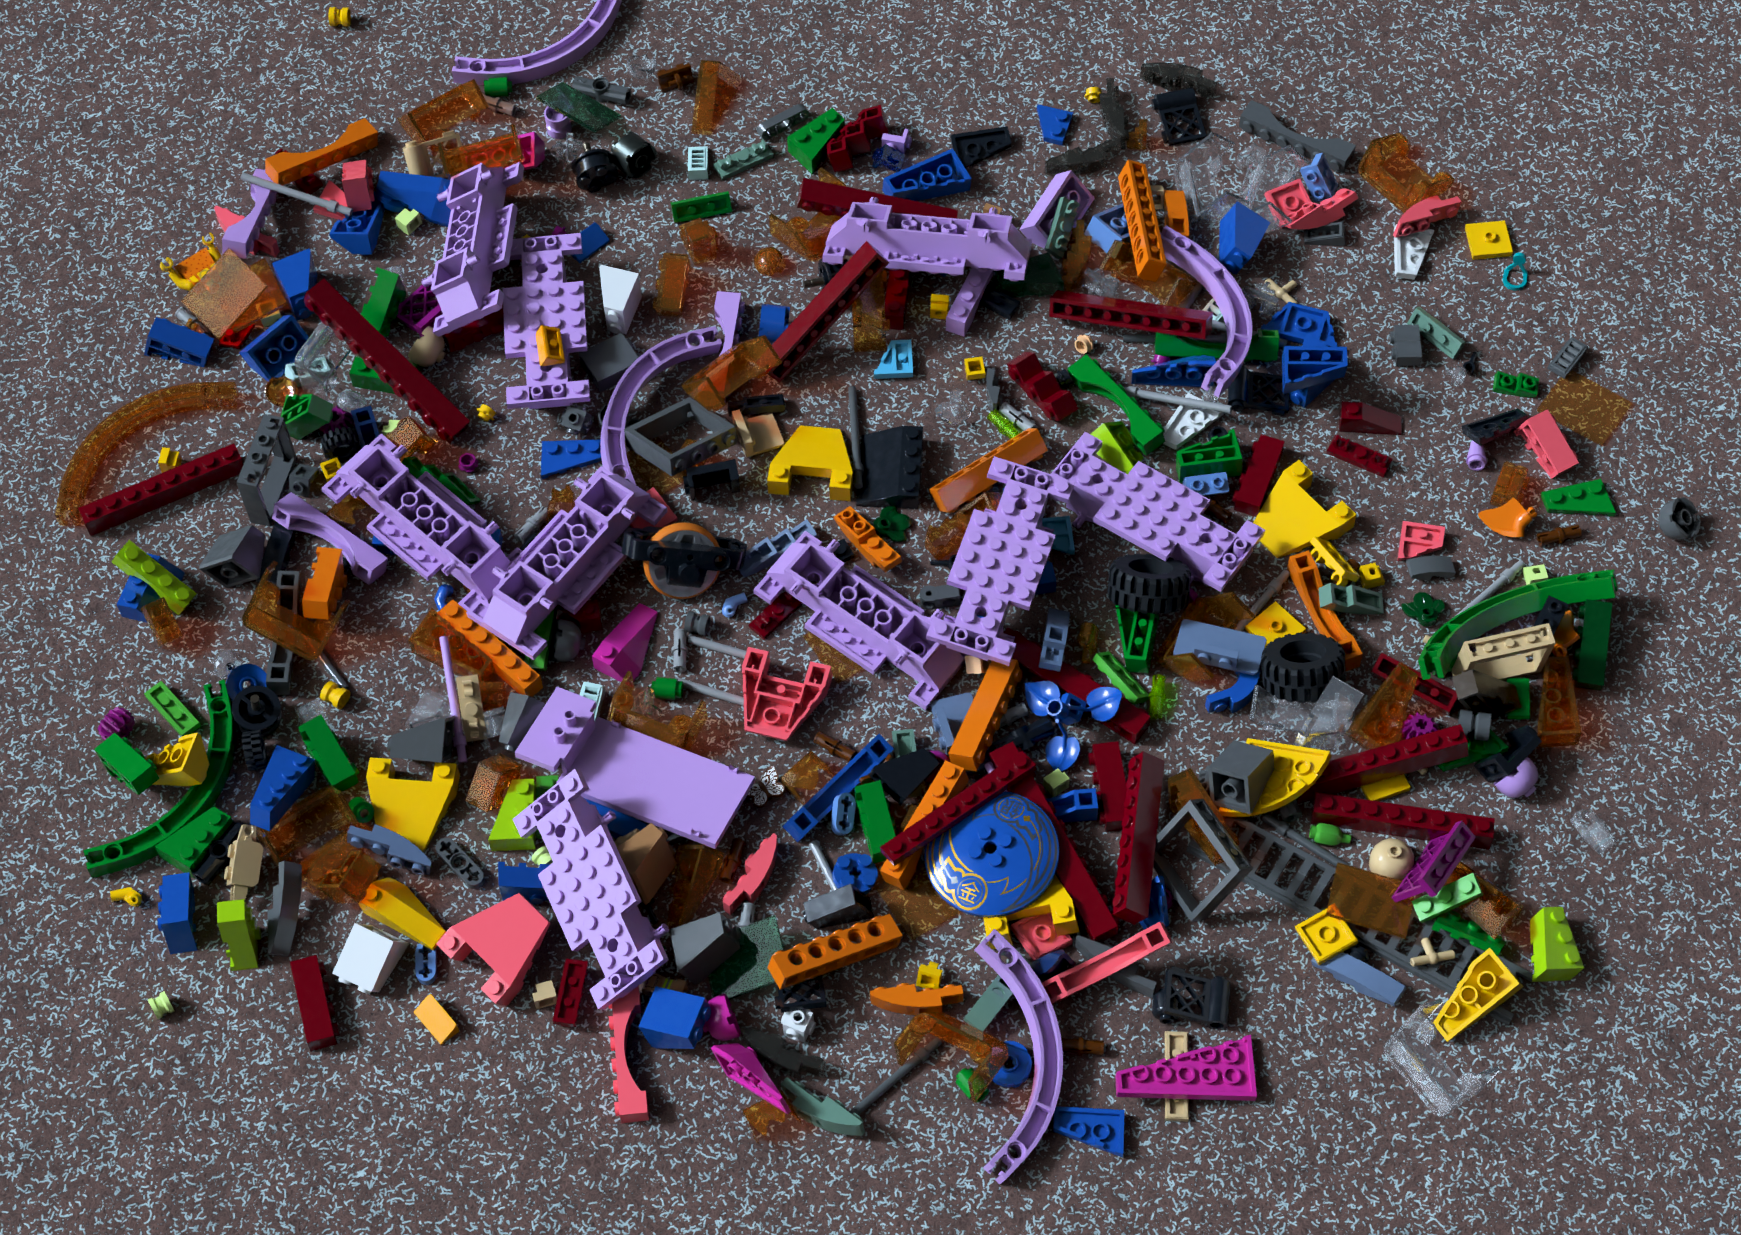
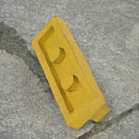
[1310,536,1360,587]

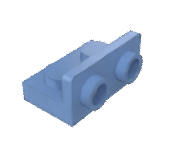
[1300,153,1338,202]
[1182,472,1229,496]

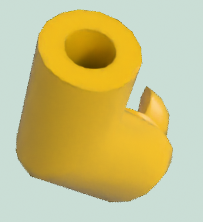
[110,887,142,906]

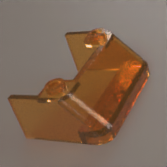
[397,79,489,143]
[437,124,525,180]
[769,168,847,262]
[1099,240,1197,307]
[849,255,890,352]
[681,335,782,412]
[242,561,350,660]
[1154,592,1254,682]
[607,671,708,751]
[256,785,358,867]
[894,1012,1009,1103]

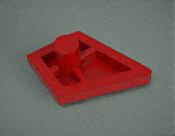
[219,323,255,349]

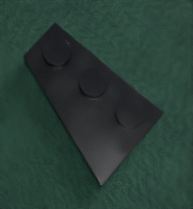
[950,126,1011,168]
[1462,408,1528,446]

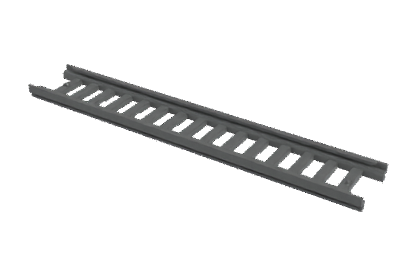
[1186,805,1533,1026]

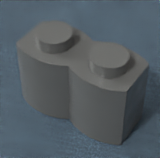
[1389,324,1422,366]

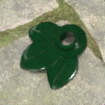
[873,506,913,542]
[1401,592,1445,627]

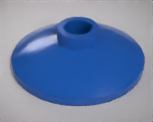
[226,664,267,701]

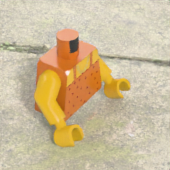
[160,233,223,295]

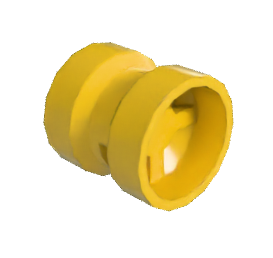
[328,7,351,27]
[320,681,350,710]

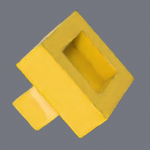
[916,961,943,989]

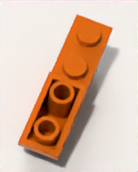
[1164,190,1189,261]
[834,506,902,573]
[870,983,963,1015]

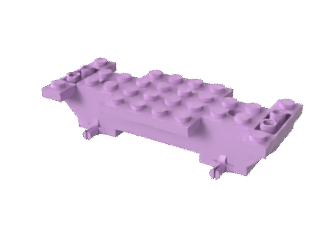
[421,162,524,337]
[823,197,1032,281]
[503,233,590,409]
[1051,432,1265,592]
[322,433,522,611]
[926,456,1075,666]
[466,466,668,660]
[754,531,967,710]
[513,769,669,1010]

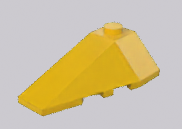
[144,733,209,786]
[357,877,446,951]
[1432,948,1523,1042]

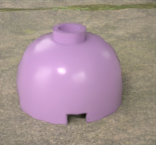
[1494,757,1538,798]

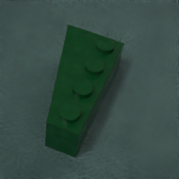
[1571,599,1613,691]

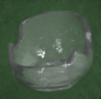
[626,54,657,80]
[335,390,367,413]

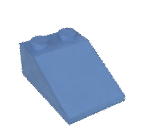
[1084,203,1132,258]

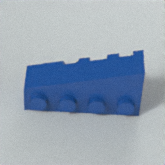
[882,148,972,201]
[250,745,315,831]

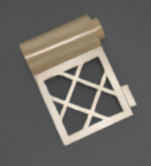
[402,130,468,178]

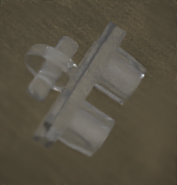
[551,132,582,172]
[1081,268,1120,298]
[1243,281,1280,317]

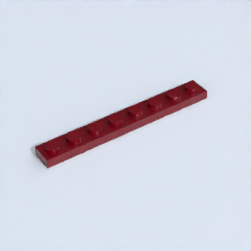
[880,751,1037,866]

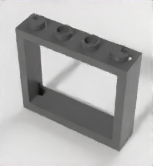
[624,397,737,476]
[236,414,297,526]
[1153,799,1254,922]

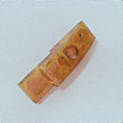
[1062,220,1092,292]

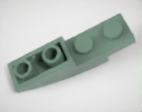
[963,954,1032,1034]
[781,1077,865,1136]

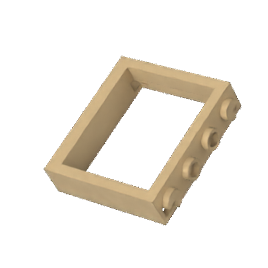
[1452,623,1556,681]

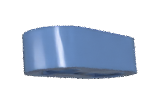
[831,793,856,835]
[415,944,437,985]

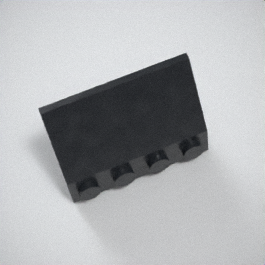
[856,426,923,509]

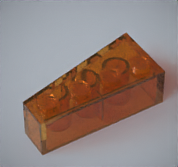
[408,608,495,689]
[1536,656,1582,748]
[1168,768,1240,866]
[1443,861,1524,940]

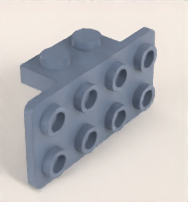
[1173,619,1266,675]
[930,693,991,775]

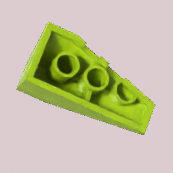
[1090,421,1143,474]

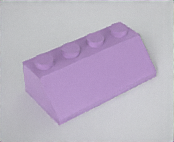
[1019,170,1095,248]

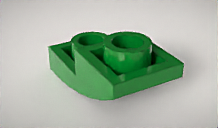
[1492,371,1539,397]
[1507,678,1530,720]

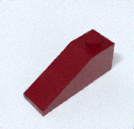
[1339,401,1401,435]

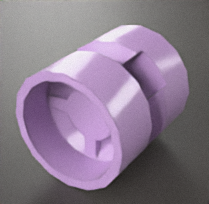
[544,103,572,139]

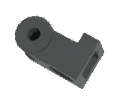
[920,585,960,609]

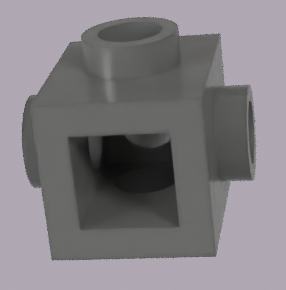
[561,405,593,436]

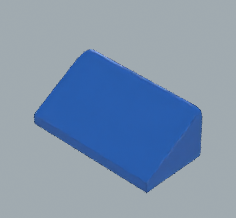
[571,222,610,263]

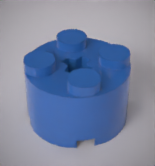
[758,304,790,345]

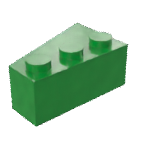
[787,108,845,175]
[361,267,406,337]
[281,394,334,440]
[298,715,359,795]
[855,780,896,863]

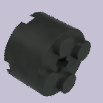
[611,131,656,179]

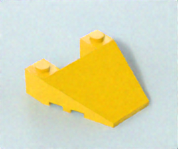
[767,425,853,501]
[1253,460,1356,558]
[366,757,460,852]
[983,874,1080,949]

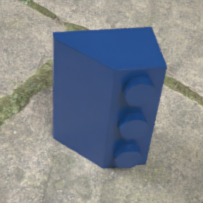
[239,315,316,384]
[117,553,185,626]

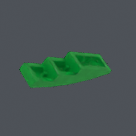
[401,456,480,505]

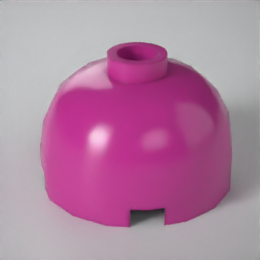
[703,993,741,1041]

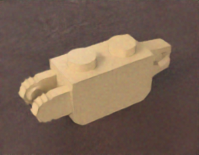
[224,824,263,901]

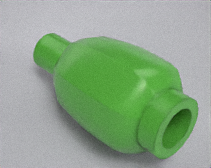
[1309,823,1351,846]

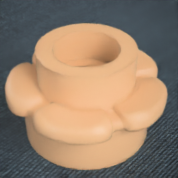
[1075,335,1094,354]

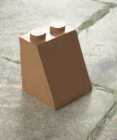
[617,823,677,905]

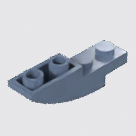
[1039,608,1070,672]
[347,824,432,875]

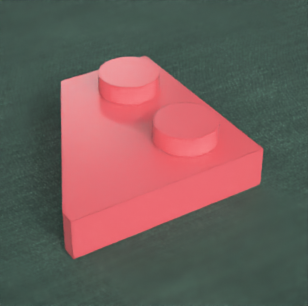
[313,180,347,221]
[1397,521,1445,561]

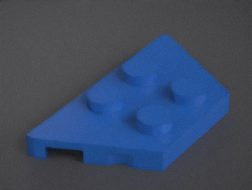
[1261,302,1338,347]

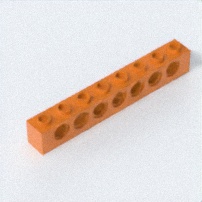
[1118,159,1167,282]

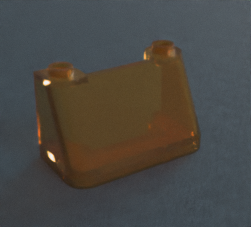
[1358,132,1455,213]

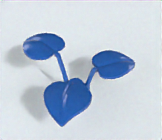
[1025,681,1123,772]

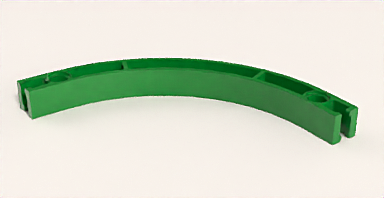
[1418,569,1618,680]
[83,680,236,878]

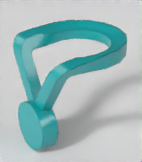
[1502,252,1528,291]

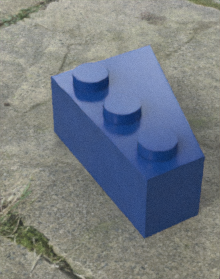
[144,317,214,367]
[1282,346,1348,394]
[498,862,551,904]
[157,872,197,954]

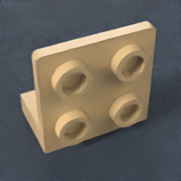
[732,409,784,458]

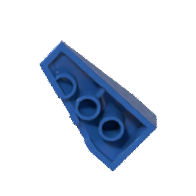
[329,192,385,256]

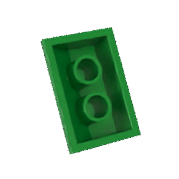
[349,355,422,394]

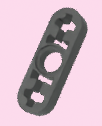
[757,104,809,140]
[436,838,485,889]

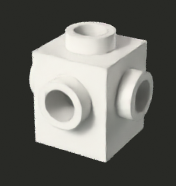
[781,1009,816,1043]

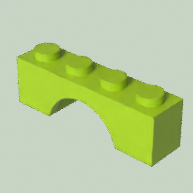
[112,540,197,615]

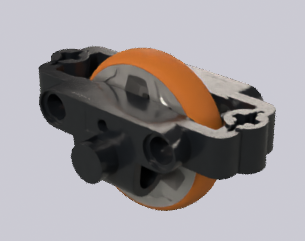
[621,522,747,599]

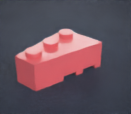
[342,160,375,212]
[1514,409,1579,479]

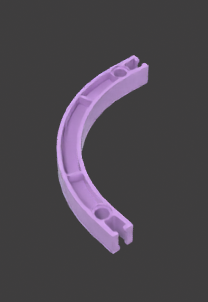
[452,0,622,85]
[1160,226,1252,398]
[601,326,722,485]
[974,929,1063,1185]

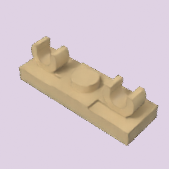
[456,674,487,742]

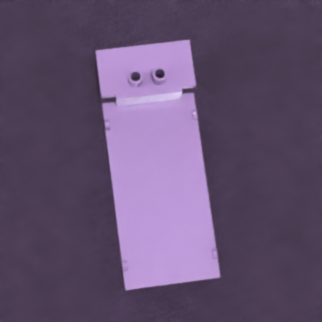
[515,687,755,849]

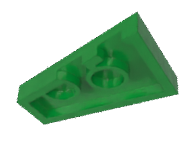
[1541,479,1616,517]

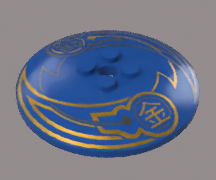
[925,791,1060,918]

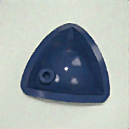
[1030,949,1076,980]

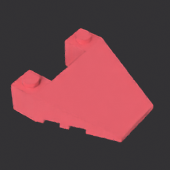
[742,647,833,741]
[436,893,550,1006]

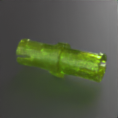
[987,409,1021,439]
[1148,674,1166,719]

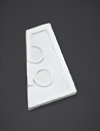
[1394,224,1434,280]
[1163,393,1224,450]

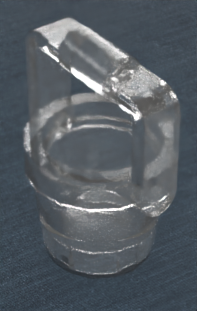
[482,706,510,755]
[1570,809,1617,855]

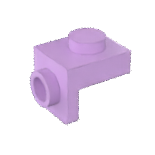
[881,129,912,155]

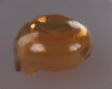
[754,247,786,276]
[264,376,299,407]

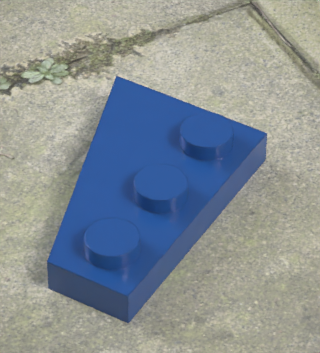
[541,439,602,479]
[1053,1106,1125,1158]

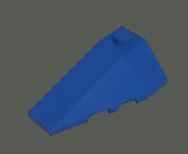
[376,171,451,227]
[1131,355,1216,388]

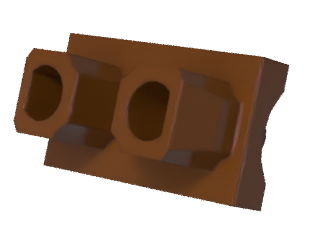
[657,63,694,92]

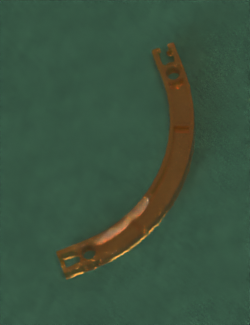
[55,382,239,526]

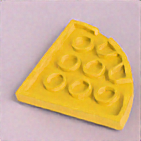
[1219,738,1332,817]

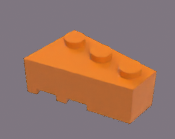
[302,547,347,620]

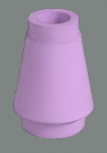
[1466,441,1487,471]

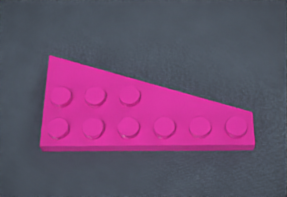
[1115,1035,1257,1101]

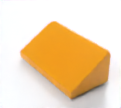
[536,325,565,366]
[414,994,459,1045]

